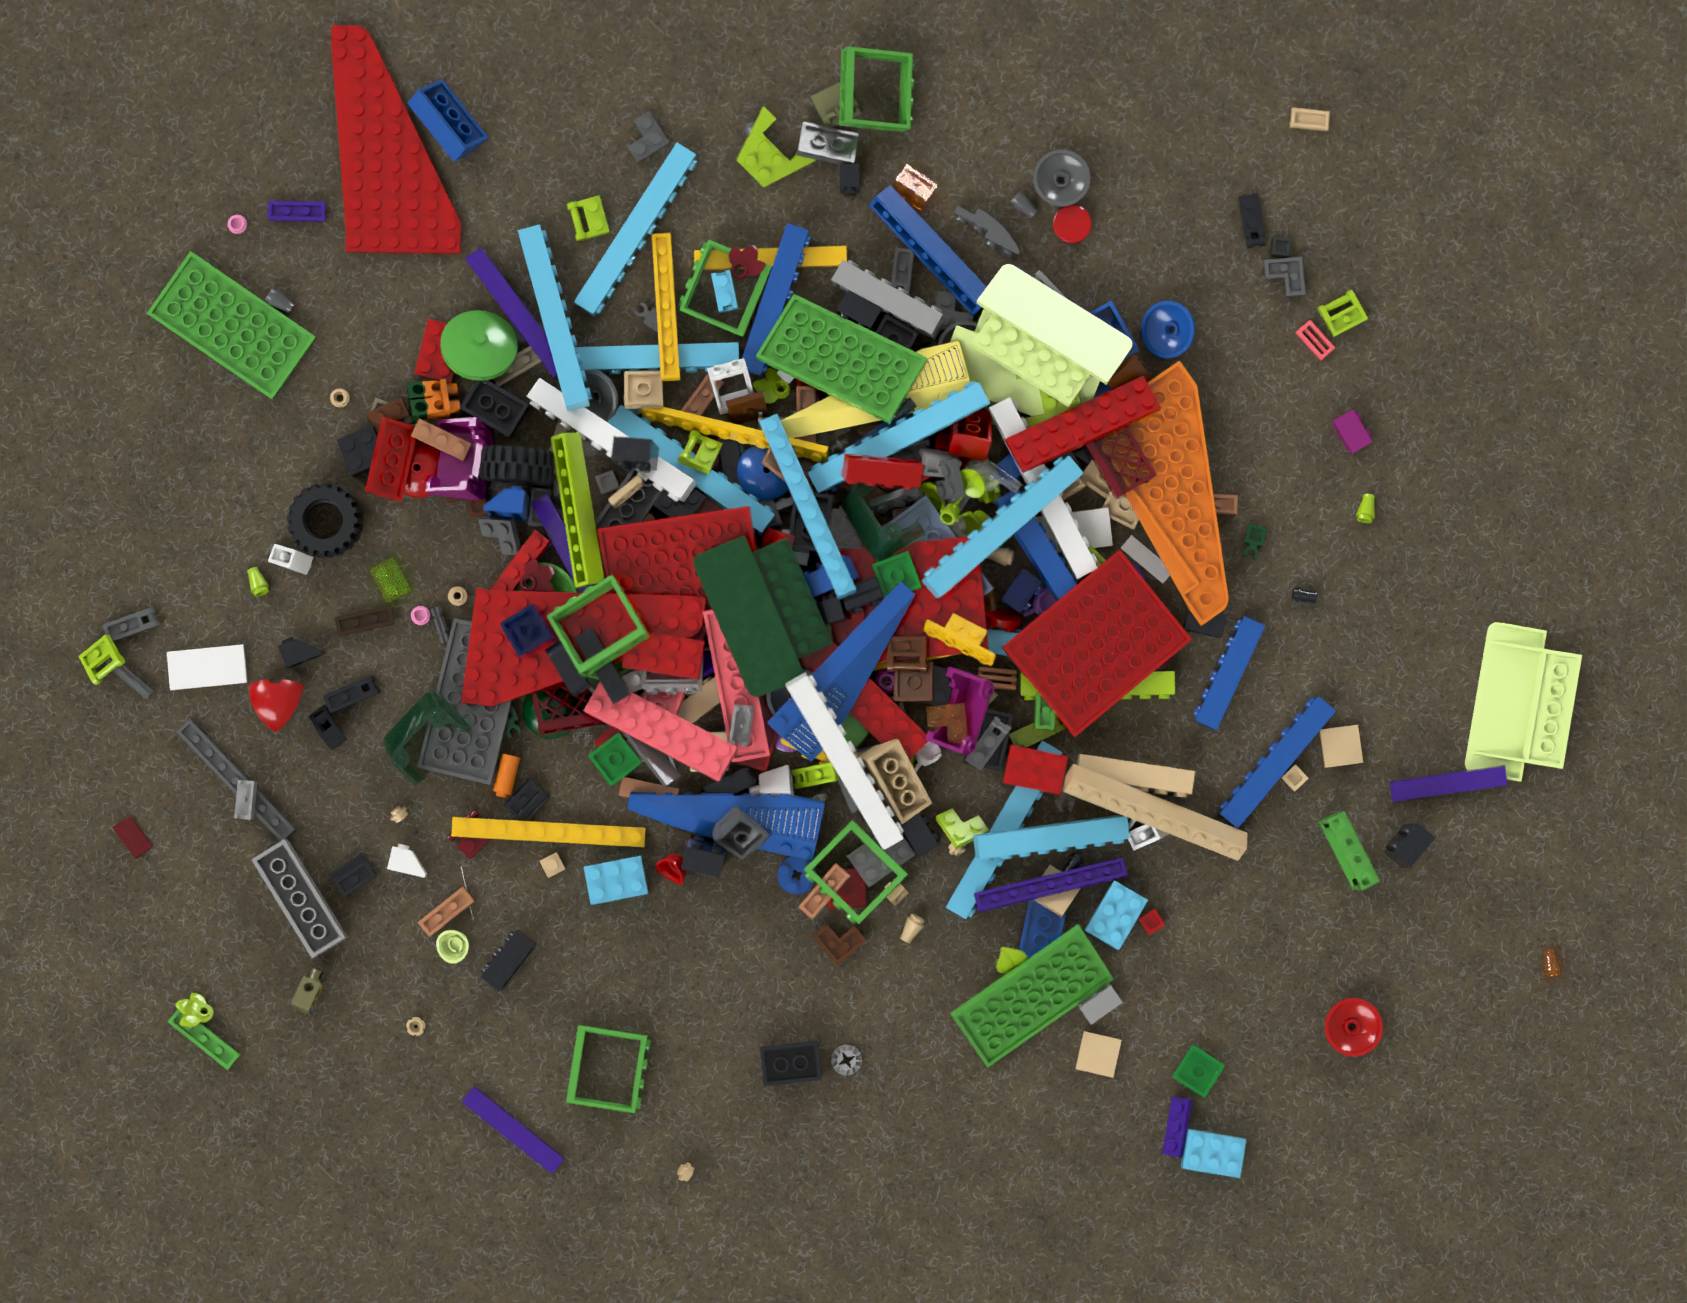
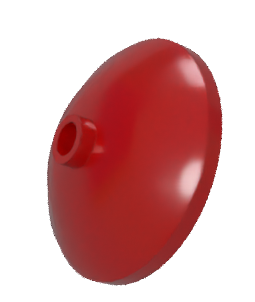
[404,441,440,498]
[1324,998,1383,1056]

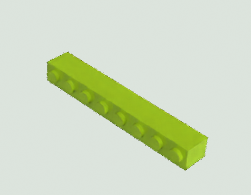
[551,433,604,588]
[1020,671,1175,700]

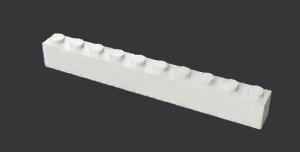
[527,378,697,502]
[988,397,1098,579]
[786,672,904,850]

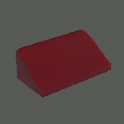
[113,816,153,858]

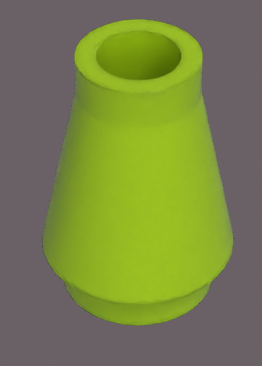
[1356,494,1375,523]
[247,567,269,597]

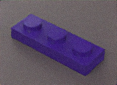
[268,201,326,222]
[1162,1096,1192,1157]

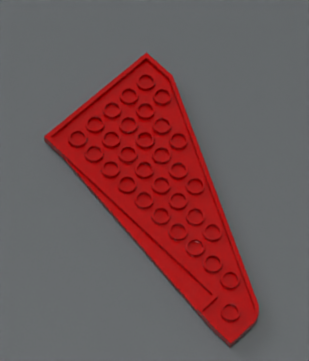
[331,25,461,254]
[461,588,707,707]

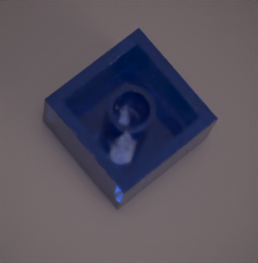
[999,568,1042,615]
[499,604,556,658]

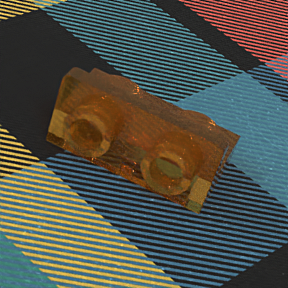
[892,164,938,210]

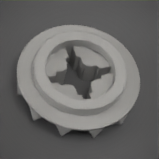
[831,1045,862,1076]

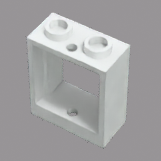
[707,358,754,415]

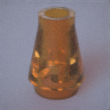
[1543,949,1562,978]

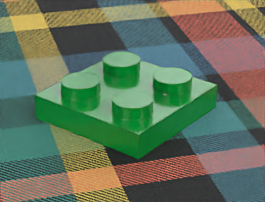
[872,551,922,599]
[588,732,642,787]
[1171,1044,1225,1098]

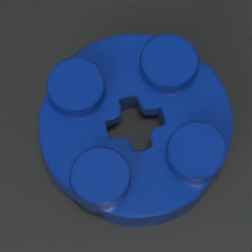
[778,857,816,894]

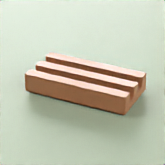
[978,667,1017,690]

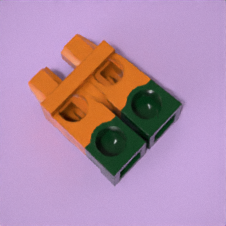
[407,379,460,424]

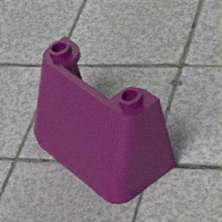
[426,417,494,500]
[925,667,994,755]

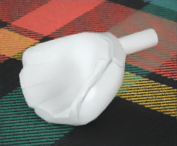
[914,741,942,772]

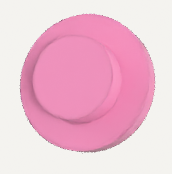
[228,215,247,234]
[411,606,430,625]

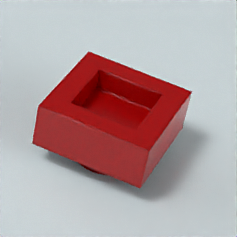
[1138,909,1165,935]

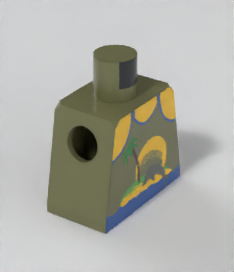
[291,968,323,1015]

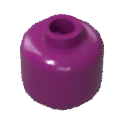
[875,669,894,694]

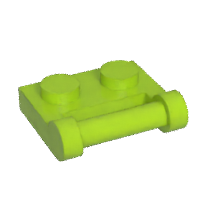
[567,195,610,241]
[1317,290,1368,338]
[677,430,723,474]
[79,635,125,685]

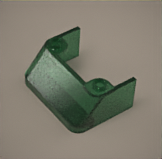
[842,482,926,561]
[383,691,473,786]

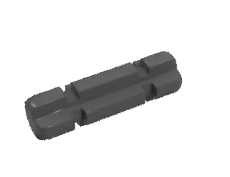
[431,606,450,644]

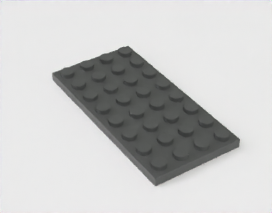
[417,618,513,785]

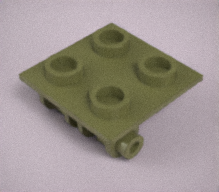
[810,82,861,128]

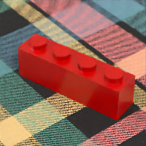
[841,453,924,490]

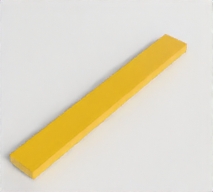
[652,233,680,382]
[694,246,847,270]

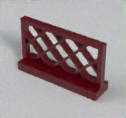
[1084,426,1157,499]
[531,683,606,735]

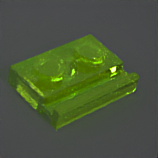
[369,557,412,604]

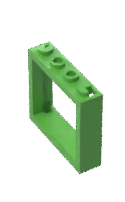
[839,47,915,132]
[678,240,772,338]
[547,575,650,677]
[1318,811,1380,890]
[804,820,908,924]
[566,1025,651,1113]

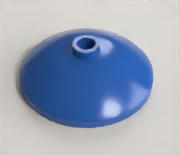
[1141,301,1195,358]
[737,445,789,501]

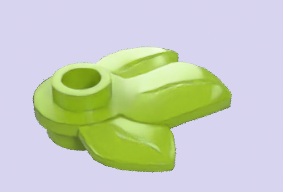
[753,368,790,404]
[175,993,214,1028]

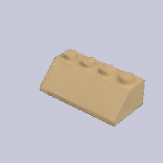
[858,739,932,824]

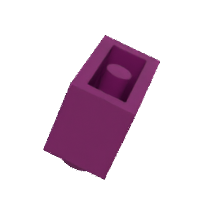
[1331,409,1373,455]

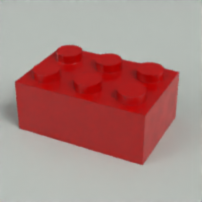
[948,410,992,461]
[1002,745,1068,795]

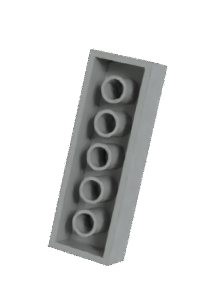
[831,260,946,340]
[251,839,348,958]

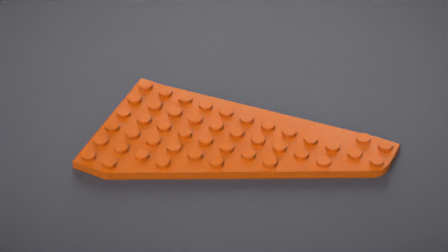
[1096,361,1228,626]

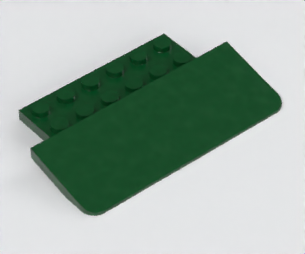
[693,535,833,697]

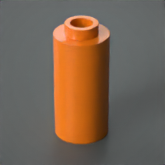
[493,754,521,798]

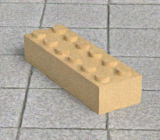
[1076,754,1195,798]

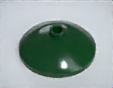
[523,683,580,739]

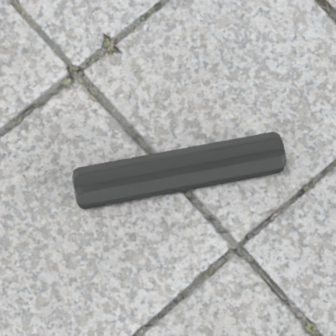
[105,657,154,699]

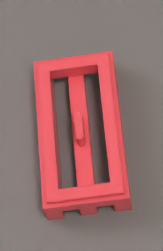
[1296,320,1335,361]

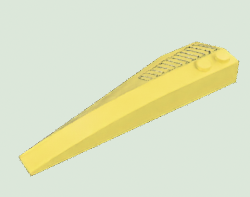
[780,341,970,438]

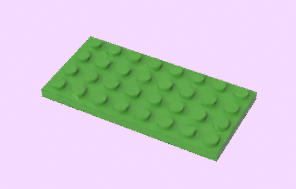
[147,251,316,400]
[756,294,928,424]
[950,925,1114,1068]

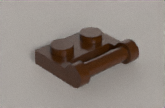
[887,637,927,672]

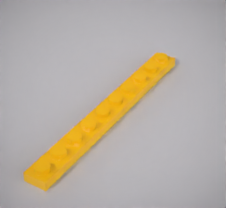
[641,407,828,462]
[451,817,646,847]

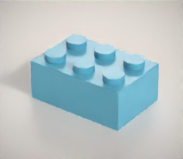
[584,856,649,905]
[1084,880,1148,950]
[1181,1129,1246,1178]

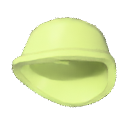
[436,930,469,963]

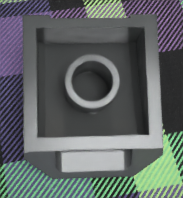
[712,807,770,860]

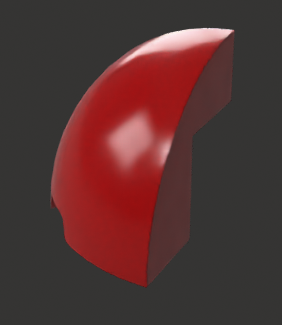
[249,679,303,732]

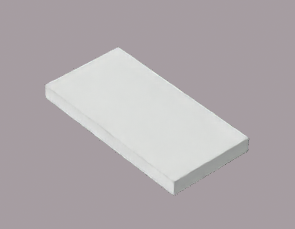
[1035,507,1113,553]
[167,644,248,690]

